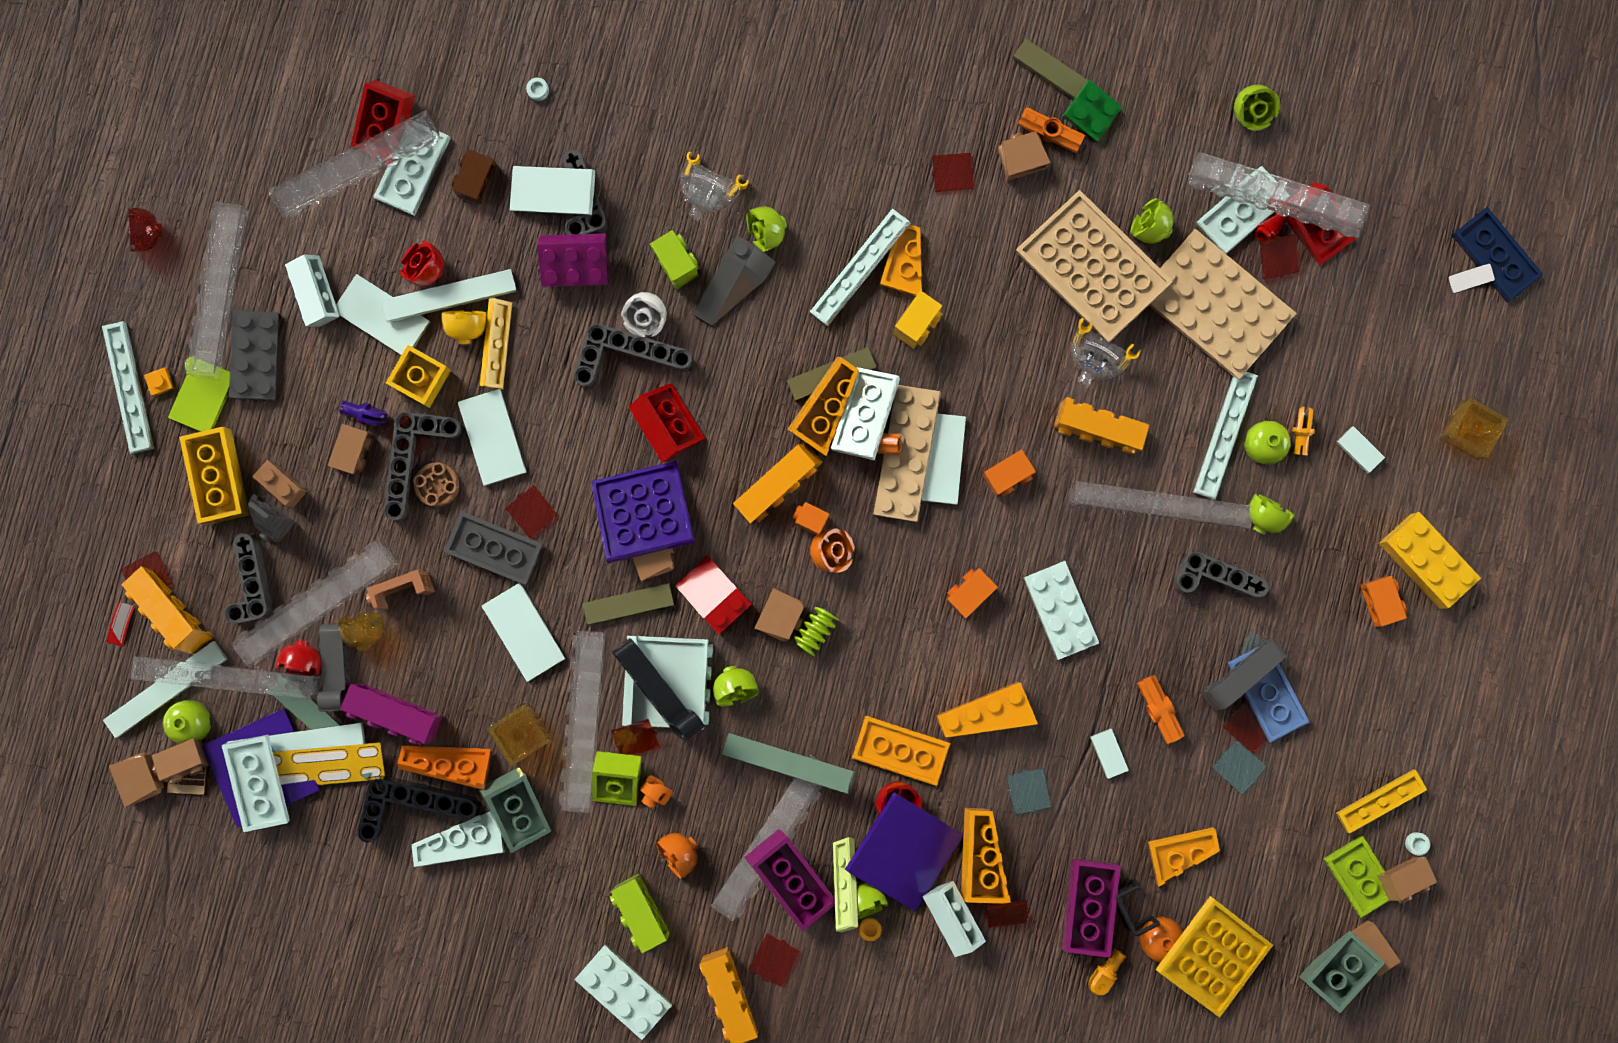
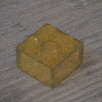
[1439,397,1509,460]
[487,703,553,767]

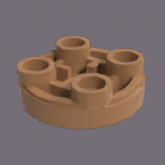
[413,462,459,507]

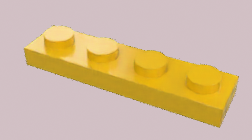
[480,298,512,389]
[1336,770,1427,834]

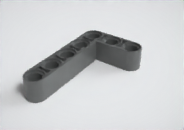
[574,324,693,389]
[384,412,462,521]

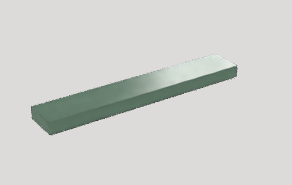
[268,674,373,780]
[722,733,855,794]

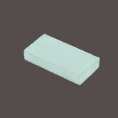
[1336,426,1385,474]
[1090,728,1129,779]

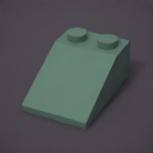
[479,767,551,853]
[1299,931,1386,1013]

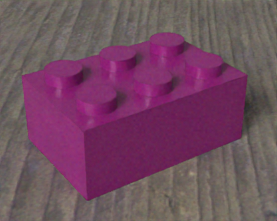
[537,233,610,287]

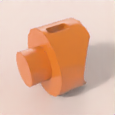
[640,775,673,809]

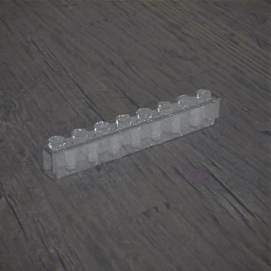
[269,110,440,218]
[1188,152,1370,238]
[185,202,248,381]
[1069,481,1253,530]
[231,540,399,666]
[559,631,606,813]
[130,656,321,699]
[710,753,823,921]

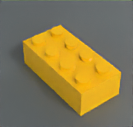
[179,427,250,525]
[1378,512,1481,609]

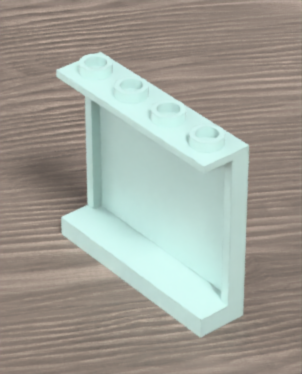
[622,636,713,730]

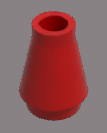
[1255,212,1287,244]

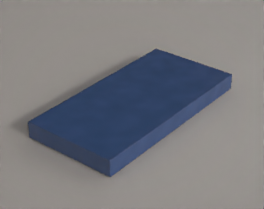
[1451,207,1543,302]

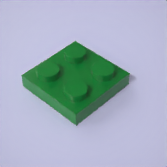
[1062,80,1122,143]

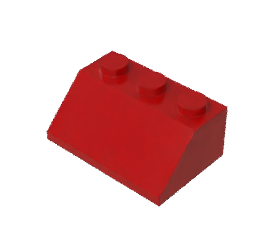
[628,383,706,463]

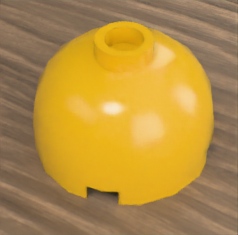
[442,310,486,344]

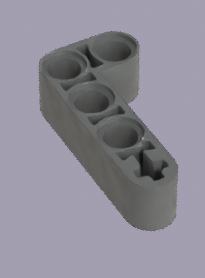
[563,150,608,235]
[224,534,273,624]
[1174,552,1269,598]
[317,623,350,712]
[1200,638,1287,711]

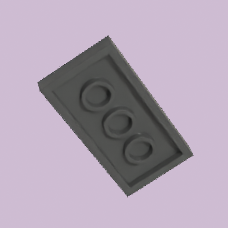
[229,310,279,401]
[444,511,544,585]

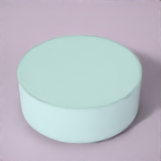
[526,78,549,101]
[1405,832,1430,856]

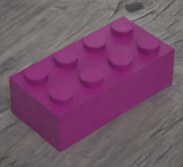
[340,683,444,745]
[744,828,835,931]
[1061,857,1121,958]

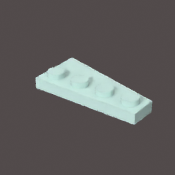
[412,812,505,867]

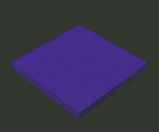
[591,461,695,563]
[202,708,321,828]
[845,792,963,911]

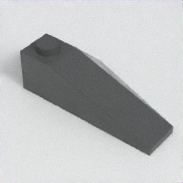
[693,235,776,326]
[248,494,296,543]

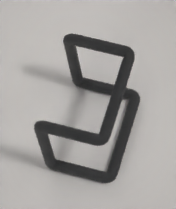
[1116,879,1160,936]

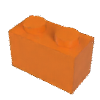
[982,449,1036,497]
[793,502,829,535]
[946,568,998,619]
[1360,576,1407,627]

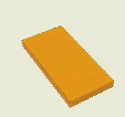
[852,715,951,786]

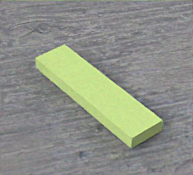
[833,837,858,933]

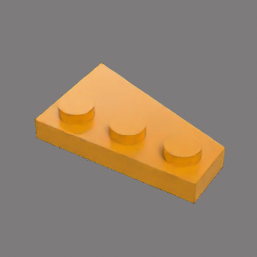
[880,225,922,296]
[1148,827,1220,887]

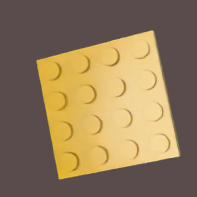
[1156,896,1273,1018]

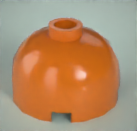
[810,528,854,573]
[656,833,698,879]
[1139,916,1184,963]

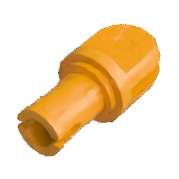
[1292,407,1315,455]
[1088,948,1127,996]

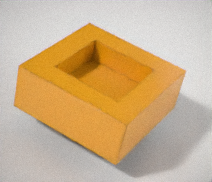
[144,367,175,397]

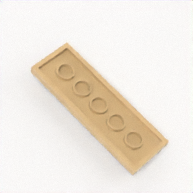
[874,385,941,522]

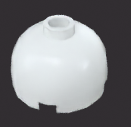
[621,292,667,337]

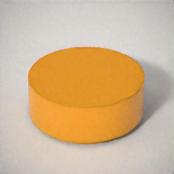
[859,917,882,941]

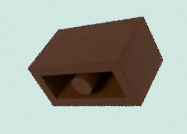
[452,150,497,204]

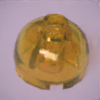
[337,612,384,651]

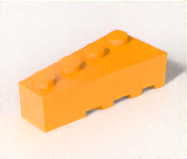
[787,357,859,456]
[1054,397,1149,455]
[733,442,823,523]
[121,566,214,655]
[936,682,1038,737]
[961,808,1011,904]
[699,947,758,1043]

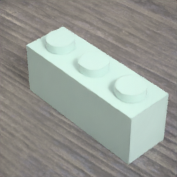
[285,254,340,327]
[923,881,986,957]

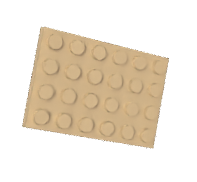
[1016,190,1173,343]
[1149,229,1297,380]

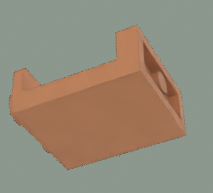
[366,570,435,610]

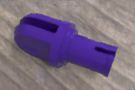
[339,400,388,426]

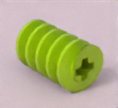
[794,607,840,657]

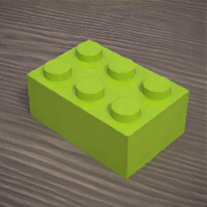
[610,873,670,953]

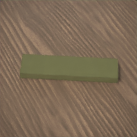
[1013,38,1087,99]
[787,347,876,401]
[582,583,674,625]

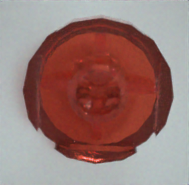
[128,208,163,252]

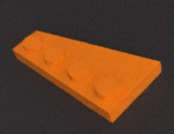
[397,746,492,790]

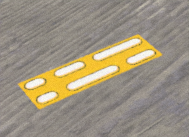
[273,743,385,785]

